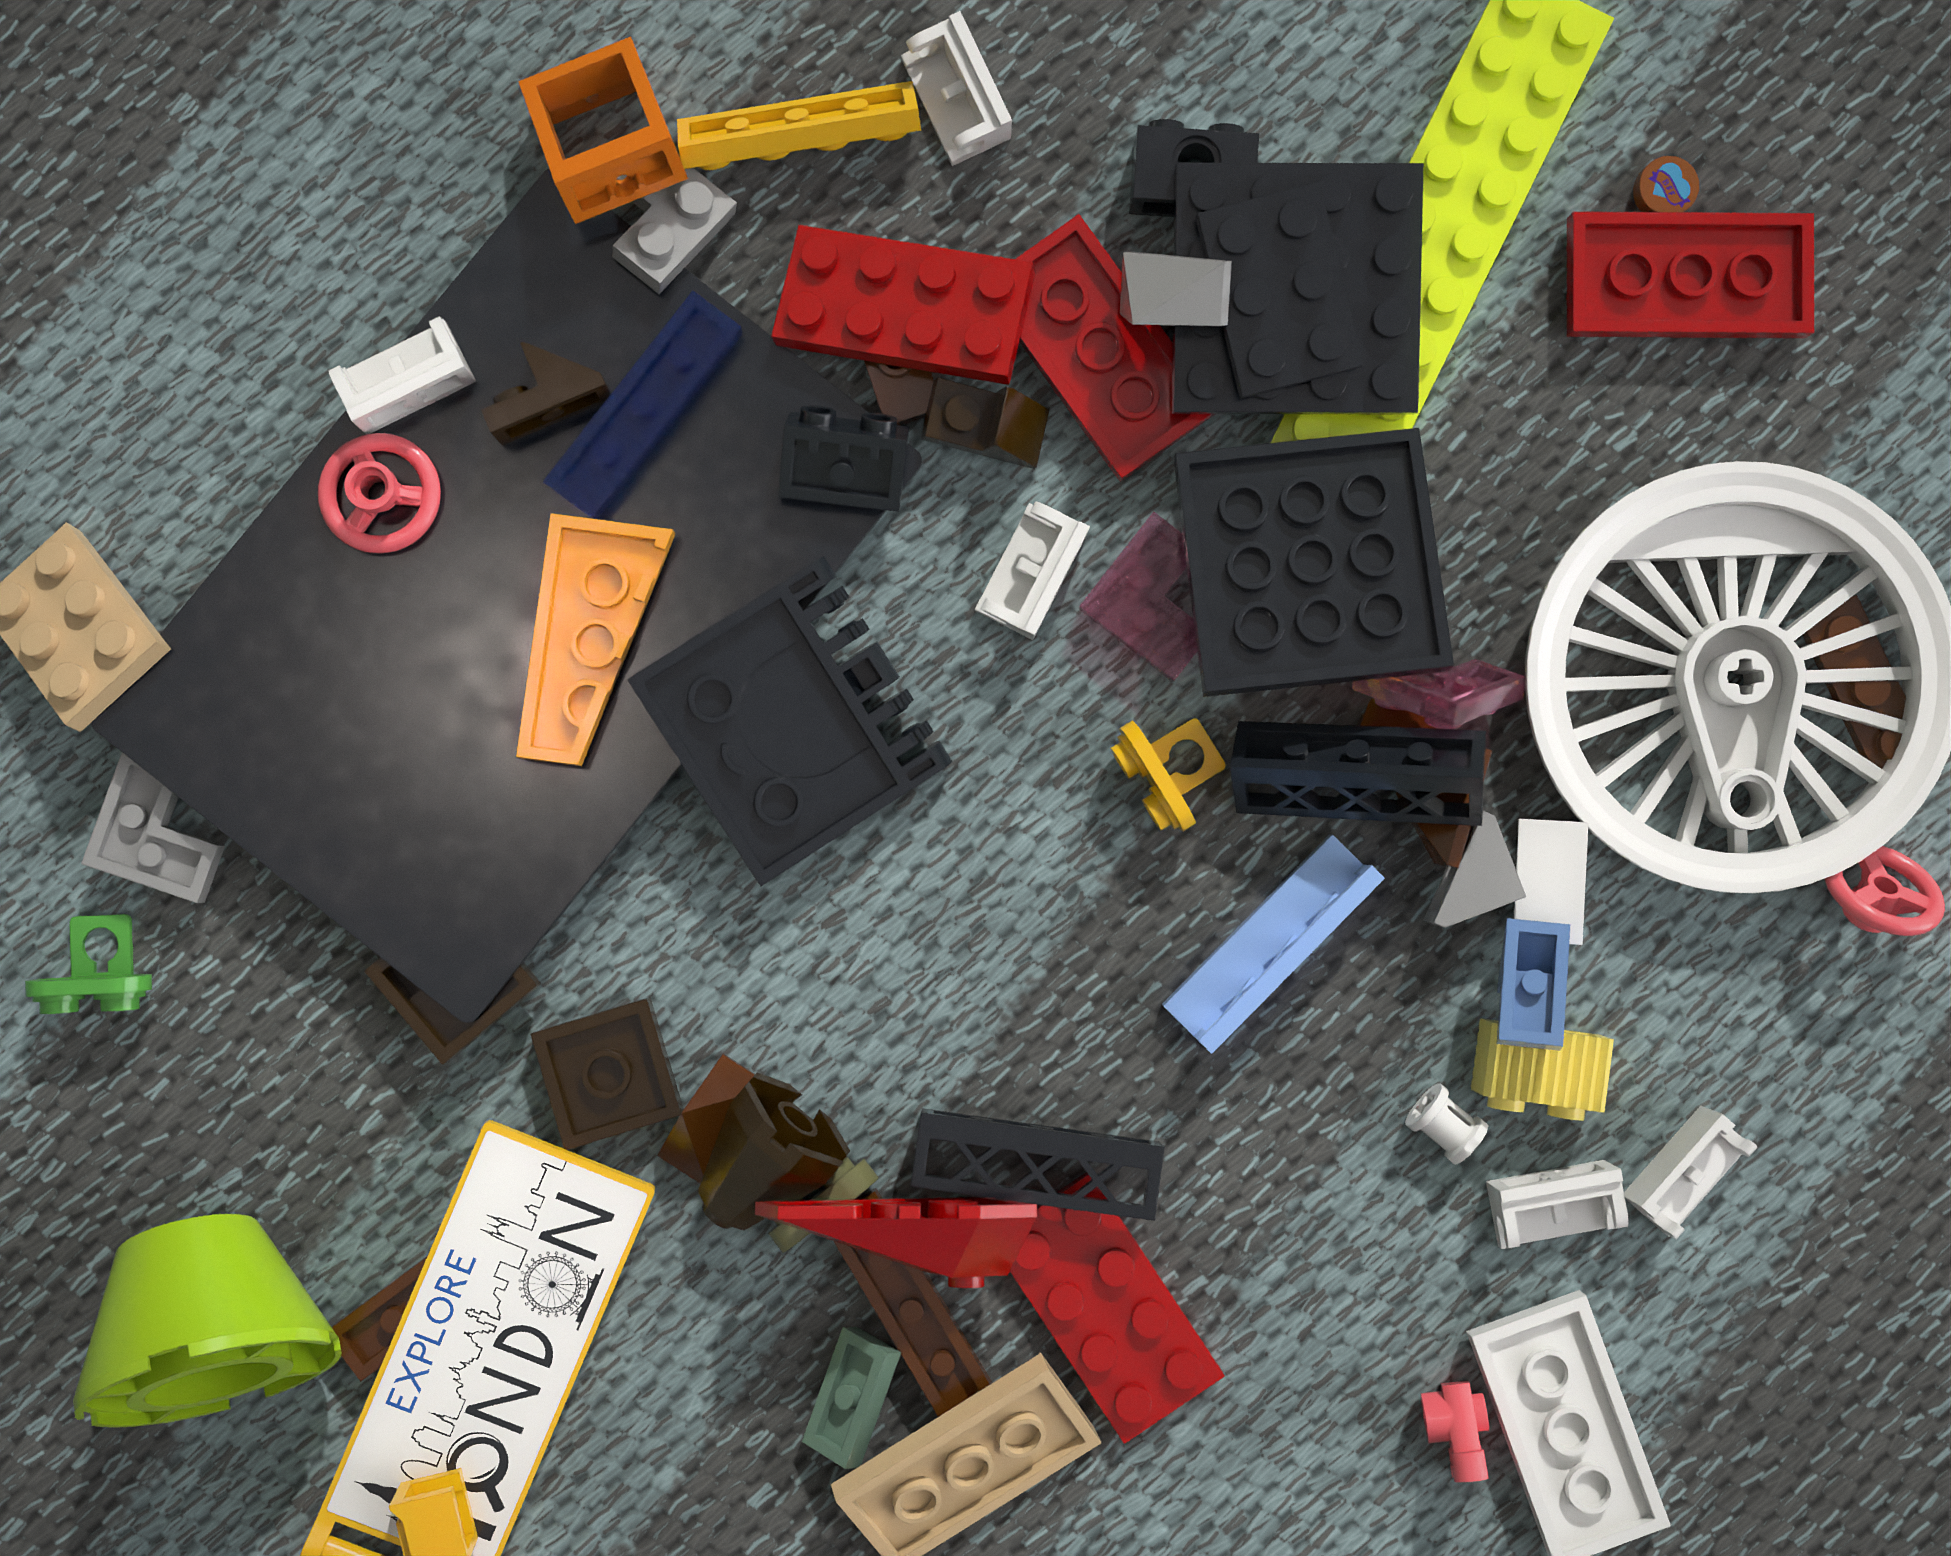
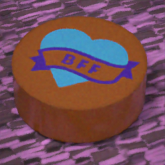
[1633,156,1699,212]

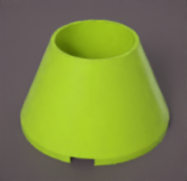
[73,1214,342,1427]

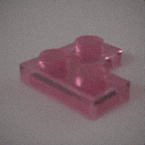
[1078,511,1197,682]
[1352,659,1526,729]

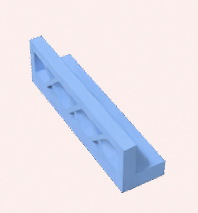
[1162,835,1385,1054]

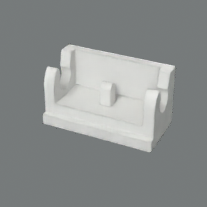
[901,11,1012,166]
[328,316,476,434]
[975,501,1090,640]
[1514,819,1588,945]
[1624,1106,1757,1239]
[1486,1160,1628,1249]

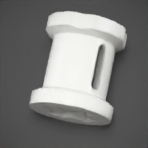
[1405,1084,1488,1165]

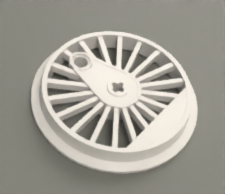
[1525,461,1951,893]

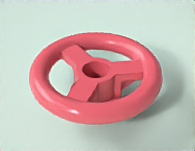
[318,433,441,553]
[1825,846,1945,936]

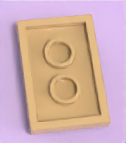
[0,522,171,732]

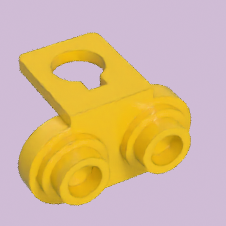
[1110,718,1226,832]

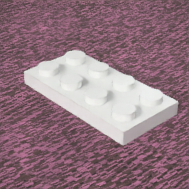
[1466,1290,1671,1556]

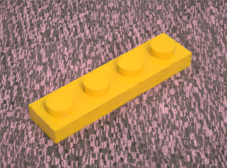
[677,81,921,170]

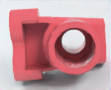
[1420,1381,1489,1482]

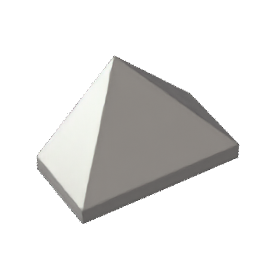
[1120,252,1232,326]
[1423,811,1526,928]

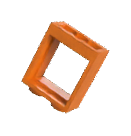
[518,36,688,224]

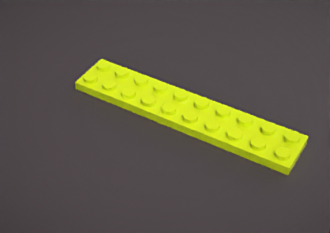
[1270,0,1614,443]

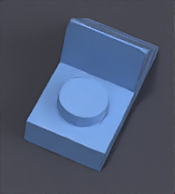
[1497,918,1570,1051]

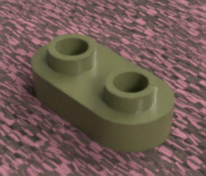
[768,1156,879,1253]

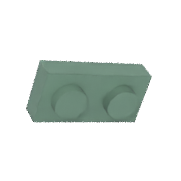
[802,1327,901,1469]

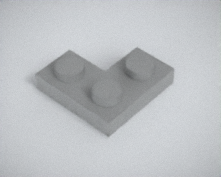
[612,158,737,294]
[81,752,225,903]

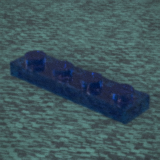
[543,291,743,519]

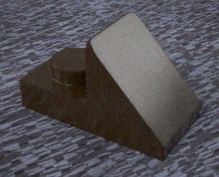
[481,342,614,446]
[920,377,1049,469]

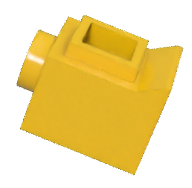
[389,1468,478,1556]

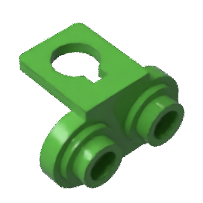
[25,914,152,1014]

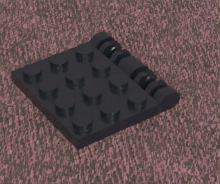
[627,556,952,887]

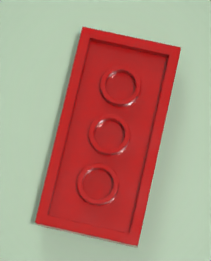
[1567,211,1814,338]
[1016,214,1215,482]
[771,225,1035,385]
[1010,1172,1225,1444]

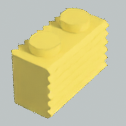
[1471,1018,1614,1121]

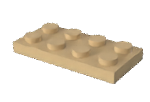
[831,1353,1101,1556]

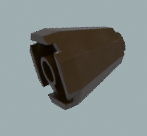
[698,1072,850,1231]

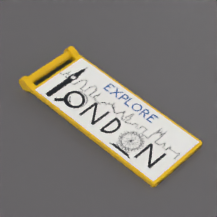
[300,1120,655,1556]

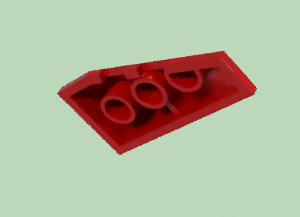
[755,1197,1037,1288]

